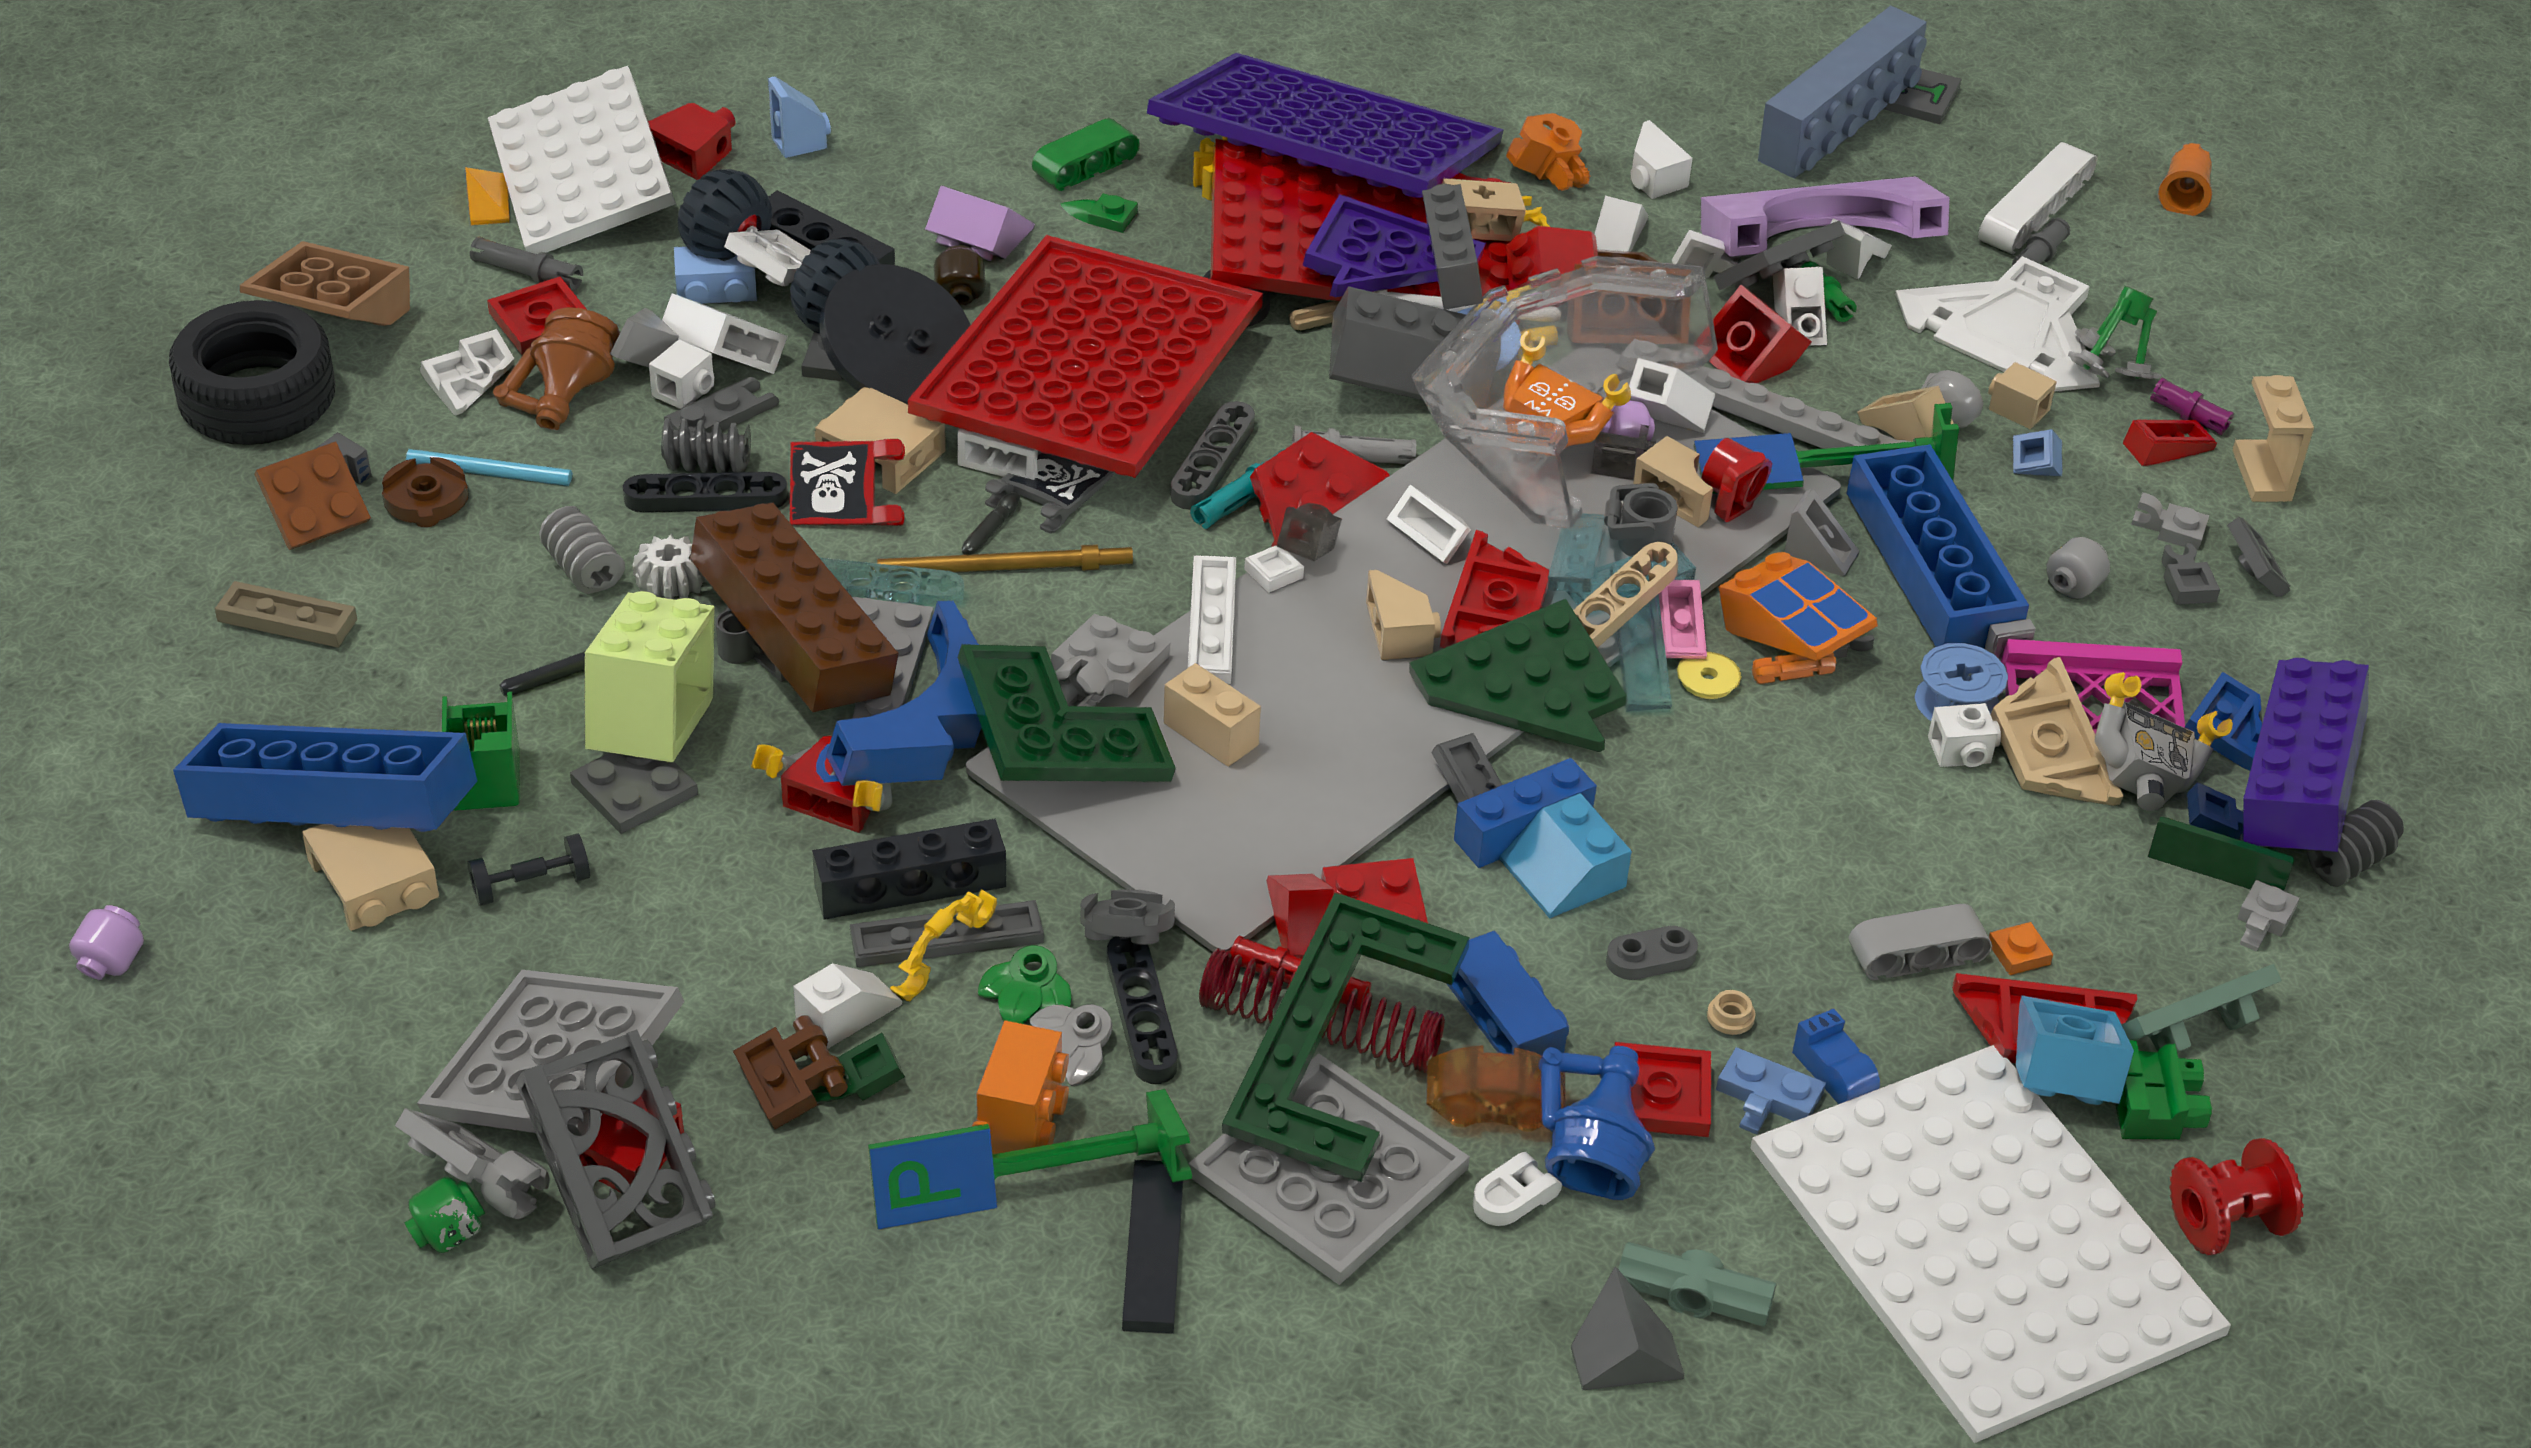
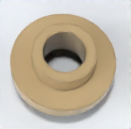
[1707,990,1755,1035]

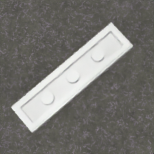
[1188,555,1236,684]

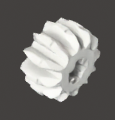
[633,534,706,599]

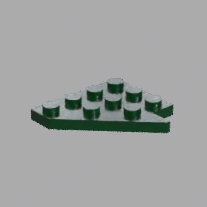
[1409,599,1627,752]

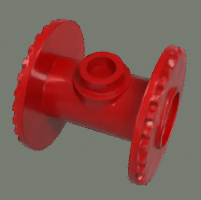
[2169,1138,2304,1255]

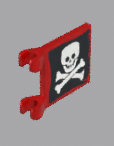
[790,439,905,526]

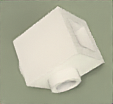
[649,339,714,409]
[1928,703,2001,767]

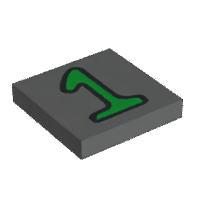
[1884,68,1962,124]

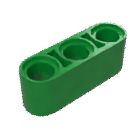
[1032,118,1140,191]

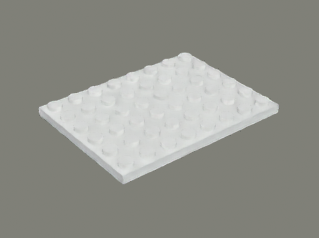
[1750,1045,2231,1443]

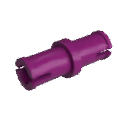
[2150,377,2234,436]

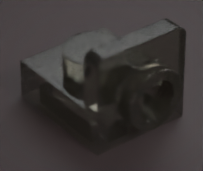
[1591,424,1655,480]

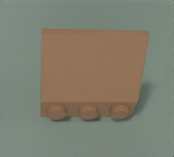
[240,241,410,326]

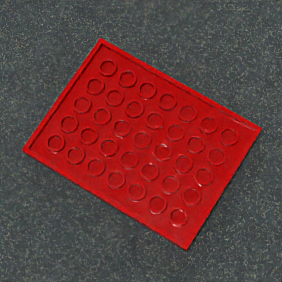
[1210,139,1521,327]
[908,235,1263,478]

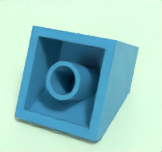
[1499,793,1632,918]
[2016,996,2134,1105]

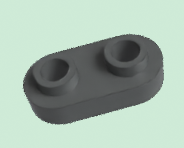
[1606,926,1698,980]

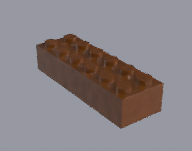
[690,503,899,712]

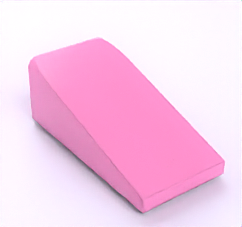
[1653,580,1707,659]

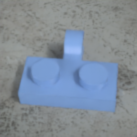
[1716,1047,1826,1134]

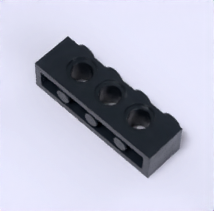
[768,190,895,265]
[812,818,1006,920]

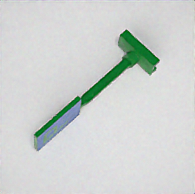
[1694,403,1959,494]
[868,1089,1192,1229]

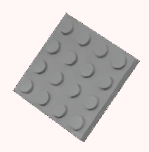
[417,970,685,1136]
[1188,1054,1470,1285]

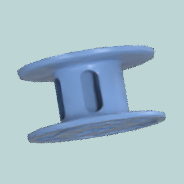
[1915,643,2008,721]

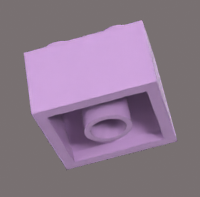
[925,186,1035,261]

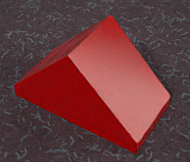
[1266,873,1334,959]

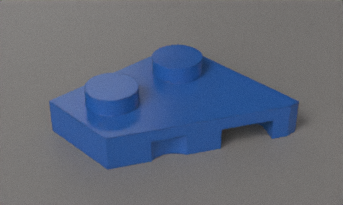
[2184,672,2263,771]

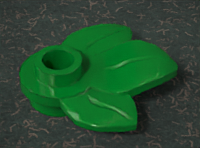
[978,945,1072,1024]

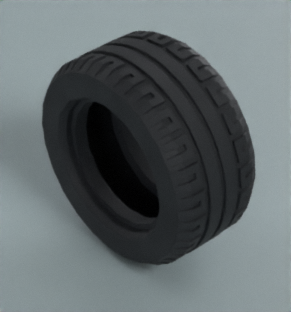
[169,300,335,445]

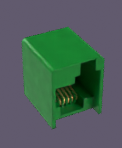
[442,692,520,811]

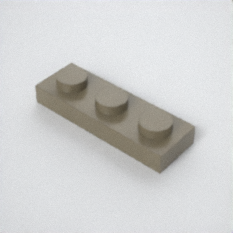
[215,581,357,648]

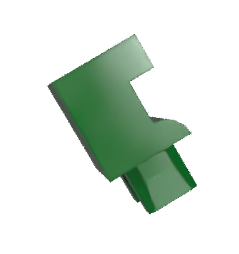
[2115,1040,2212,1139]

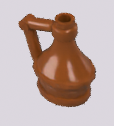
[493,307,620,430]

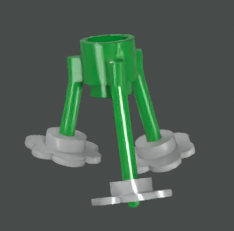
[2068,286,2162,379]

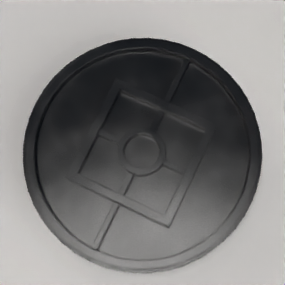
[820,264,971,405]

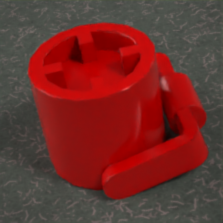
[1701,438,1772,522]

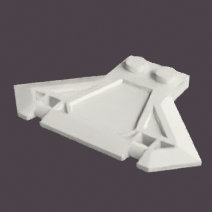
[1895,256,2100,391]

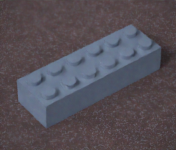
[1758,5,1927,179]

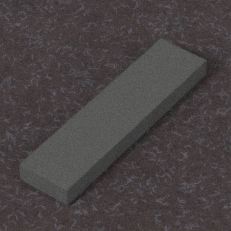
[850,900,1044,967]

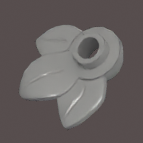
[1029,1004,1113,1086]

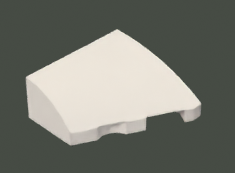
[420,329,514,416]

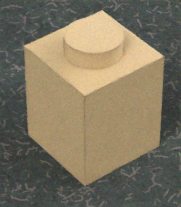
[1988,362,2057,429]

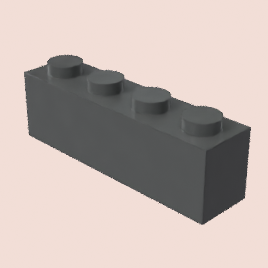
[1422,184,1483,310]

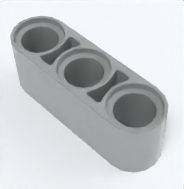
[1849,904,1992,981]

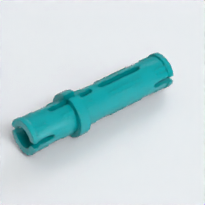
[1190,449,1284,529]

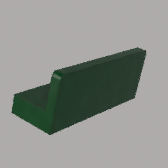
[2148,817,2294,891]

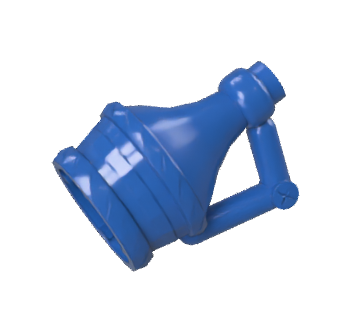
[1538,1046,1655,1200]

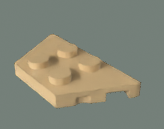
[1991,657,2124,806]

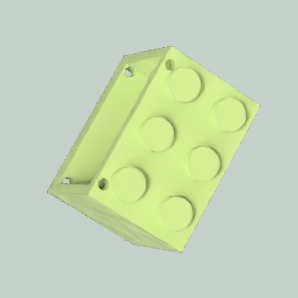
[585,591,714,762]

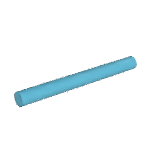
[406,449,573,486]

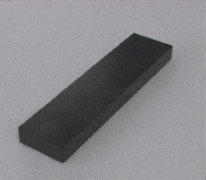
[1122,1160,1183,1334]

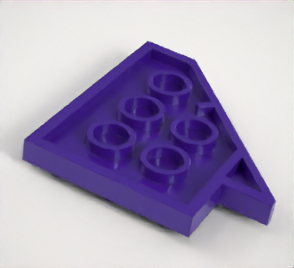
[1303,194,1486,297]

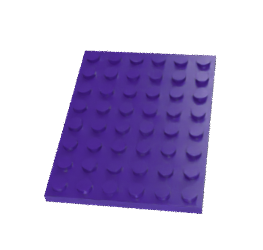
[1146,53,1504,198]

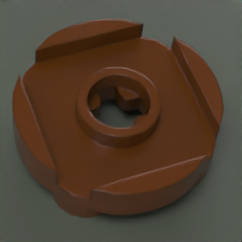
[382,457,469,527]

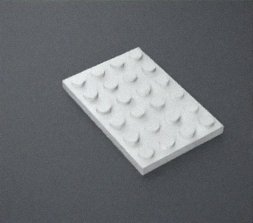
[488,66,676,254]

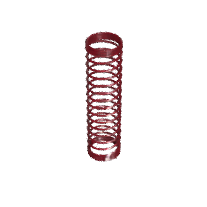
[1199,948,1445,1073]

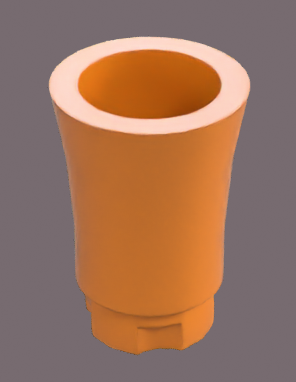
[2158,143,2212,216]

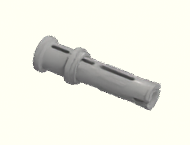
[1292,425,1416,464]

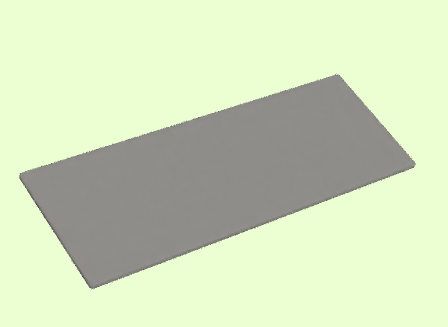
[966,344,1841,952]

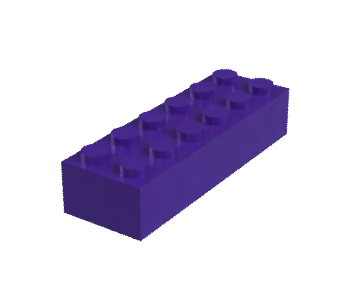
[2243,658,2369,852]

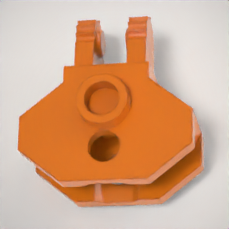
[1506,113,1591,191]

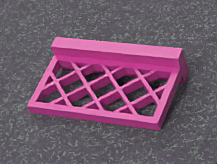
[2001,639,2185,734]

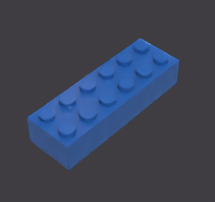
[1846,444,2029,649]
[173,723,477,832]

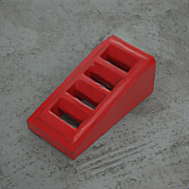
[2123,420,2217,466]

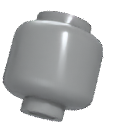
[2046,537,2110,599]

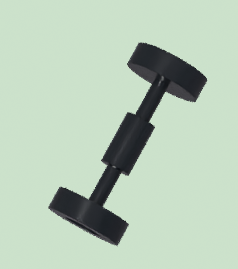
[467,833,590,906]

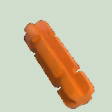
[1752,652,1837,684]

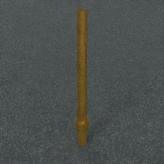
[877,544,1133,576]

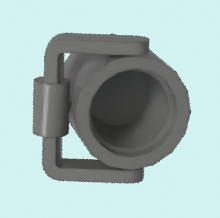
[1604,483,1678,561]

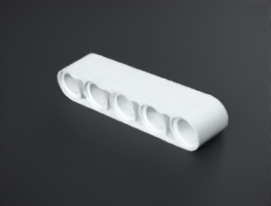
[1978,142,2097,255]

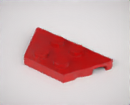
[1250,432,1390,547]
[1440,530,1551,648]
[1952,973,2138,1063]

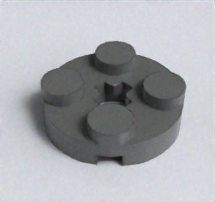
[1080,889,1175,944]

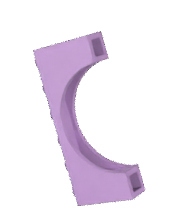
[1701,176,1949,257]

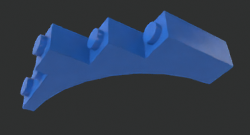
[826,601,982,786]

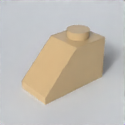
[1366,570,1441,660]

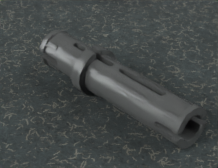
[470,237,583,290]

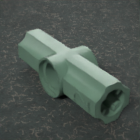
[1618,1242,1777,1327]

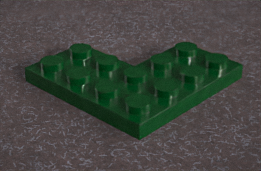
[957,644,1176,782]

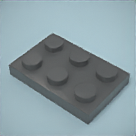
[1713,220,1846,290]

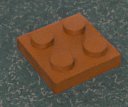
[254,441,371,550]

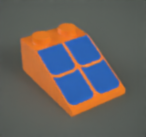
[1718,552,1878,661]

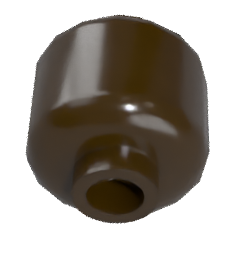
[934,245,986,305]

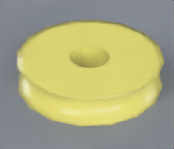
[1677,652,1741,699]

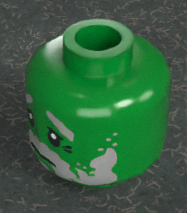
[404,1177,486,1253]

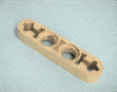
[1573,542,1678,648]

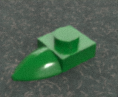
[1060,193,1138,233]

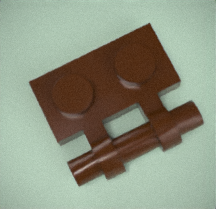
[733,1015,848,1129]

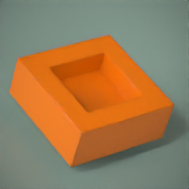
[1989,922,2053,975]

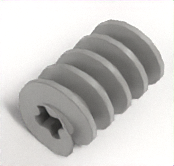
[539,506,625,594]

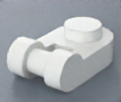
[1473,1152,1562,1226]

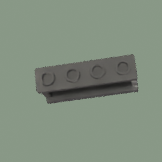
[516,1029,715,1269]

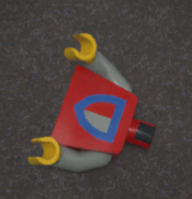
[751,736,892,833]

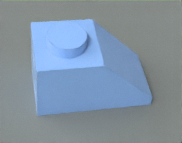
[768,76,831,158]

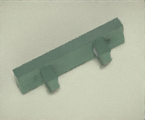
[2122,964,2282,1053]

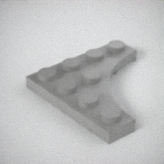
[852,597,934,719]

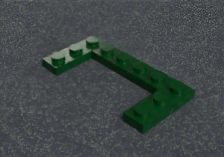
[1222,892,1469,1182]

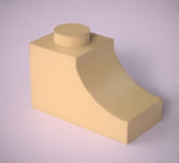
[1857,386,1954,442]
[1633,436,1713,527]

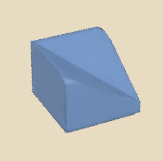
[2013,429,2062,476]

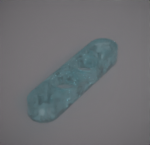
[820,558,964,609]

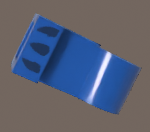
[1792,1009,1880,1104]

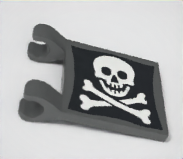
[985,451,1115,533]

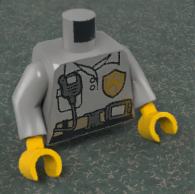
[2095,672,2233,811]

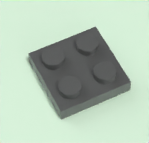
[570,753,698,834]

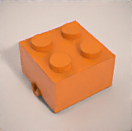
[972,1020,1069,1154]

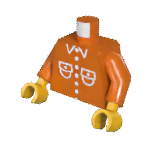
[1503,330,1631,454]

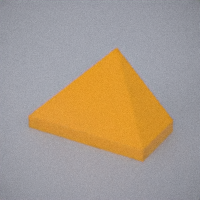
[465,167,510,225]

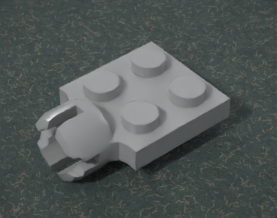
[1051,614,1171,706]
[395,1108,550,1219]

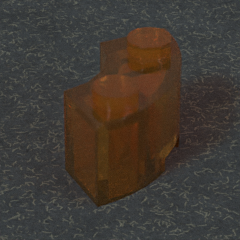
[1426,1045,1566,1132]

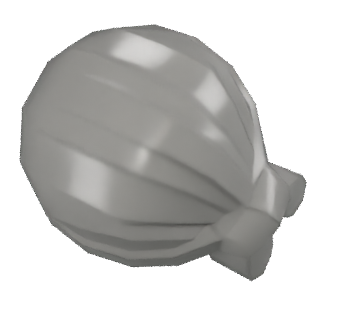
[1921,370,1983,429]

